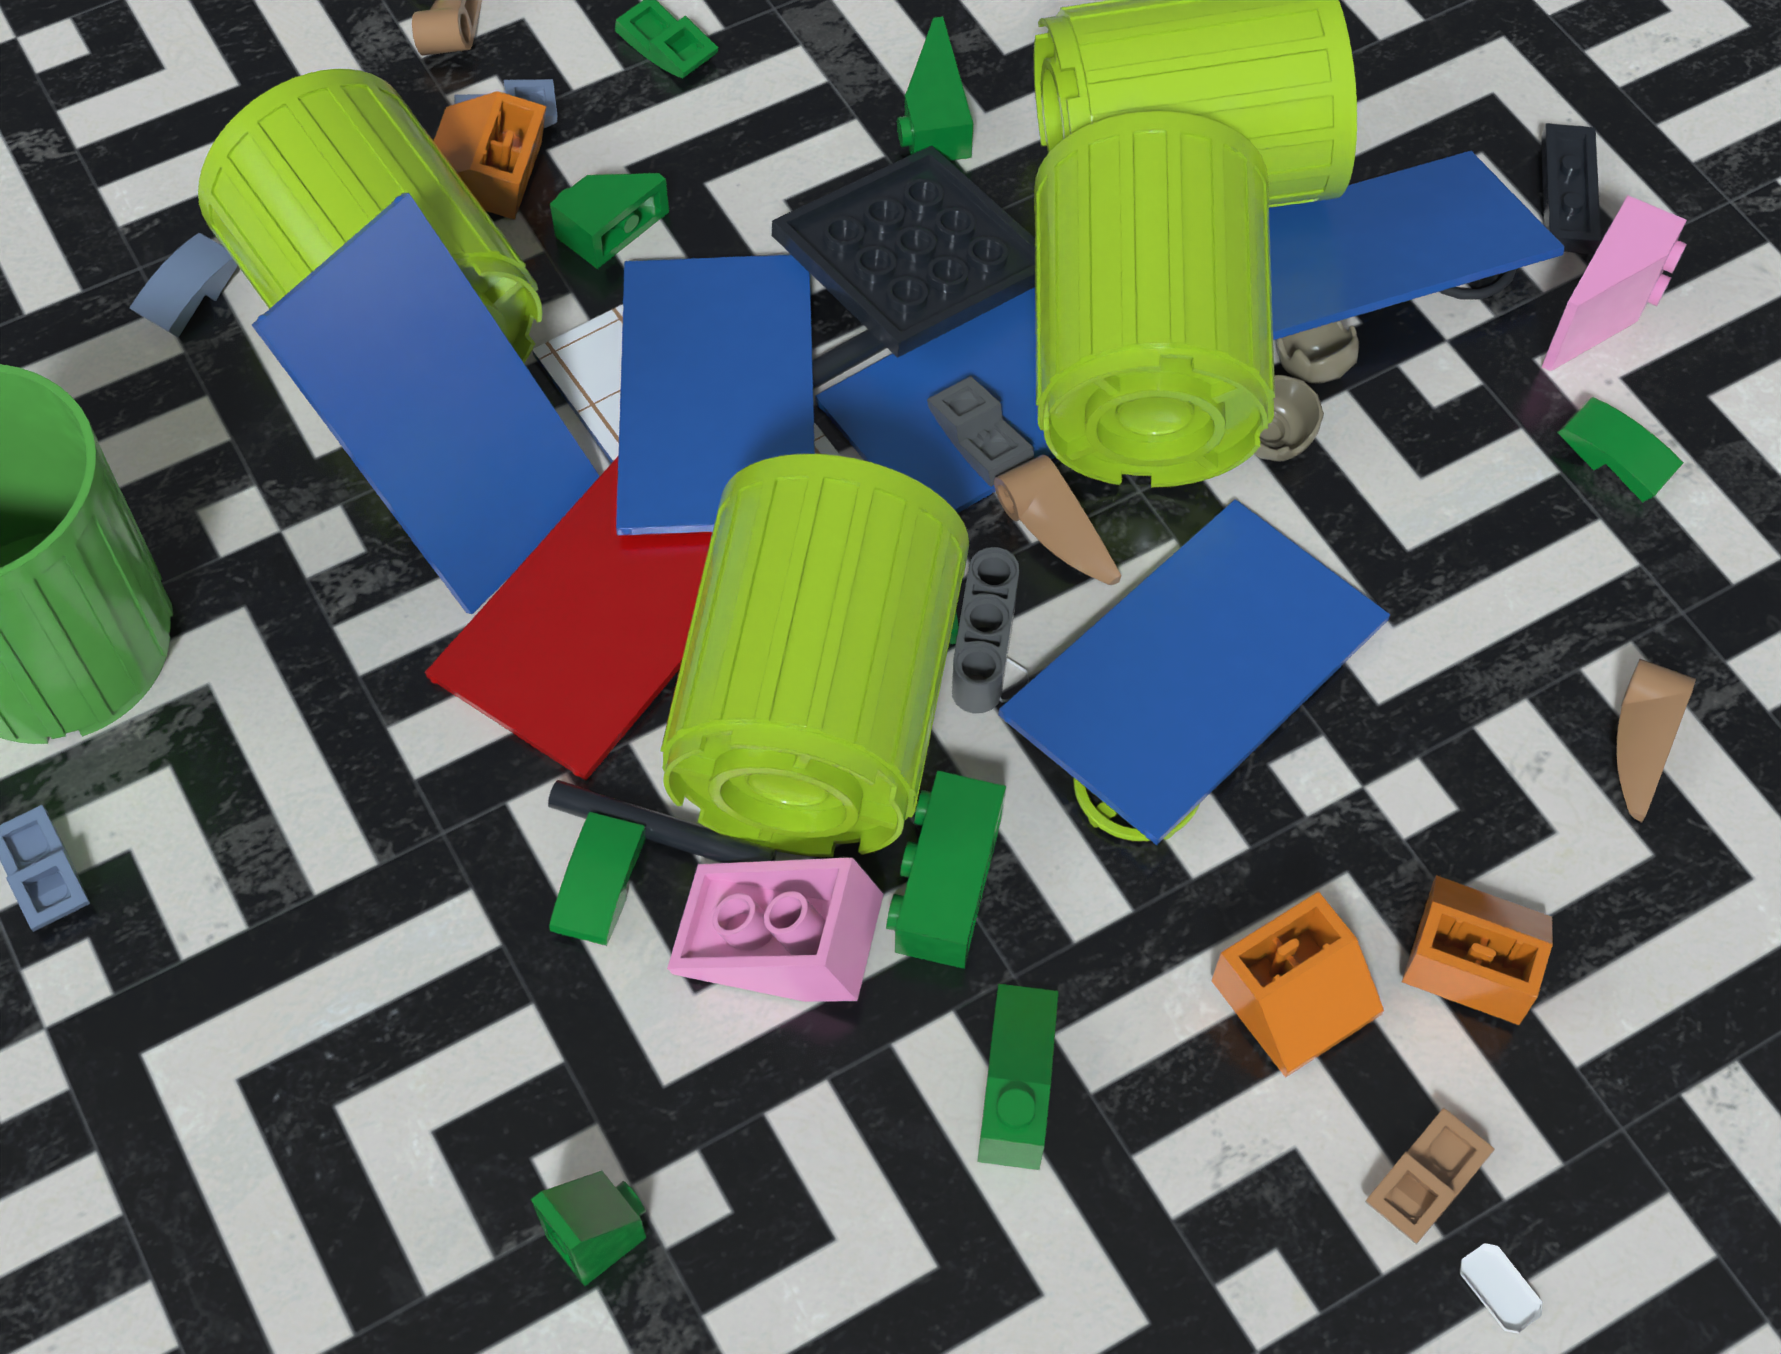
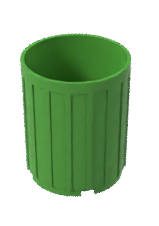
[0,364,173,744]

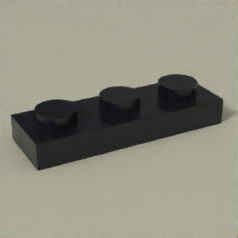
[1541,123,1601,254]

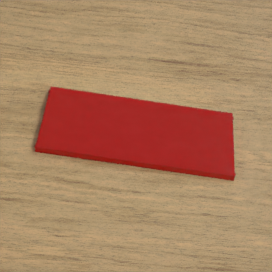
[425,456,712,781]

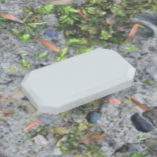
[1460,1243,1543,1333]

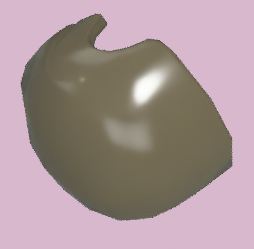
[1276,321,1359,383]
[1255,375,1324,461]

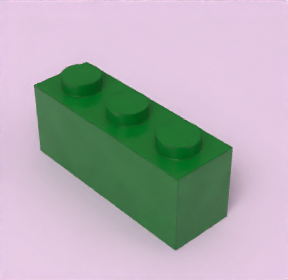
[886,771,1006,969]

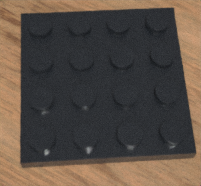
[771,145,1035,358]

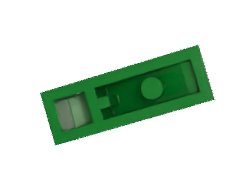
[897,16,973,161]
[977,984,1058,1170]

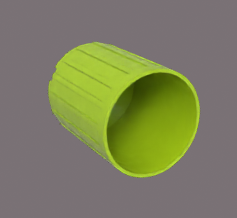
[1034,0,1357,208]
[198,69,542,363]
[1034,111,1275,487]
[660,454,969,857]

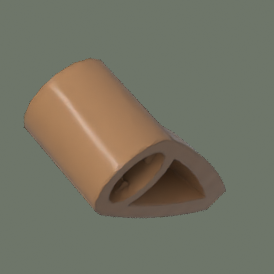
[412,0,482,56]
[994,454,1121,585]
[1617,659,1696,822]

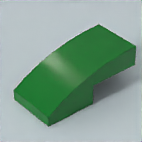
[615,0,718,79]
[1557,397,1684,503]
[550,812,645,946]

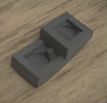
[927,376,1034,487]

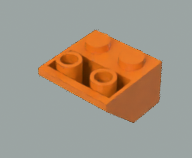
[434,91,547,220]
[1402,875,1553,1025]
[1211,891,1384,1078]

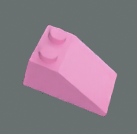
[1542,195,1687,371]
[667,857,883,1002]

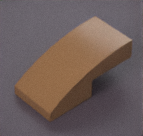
[1365,1108,1495,1245]

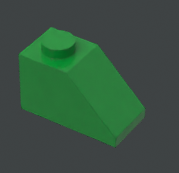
[550,173,669,269]
[531,1171,646,1287]

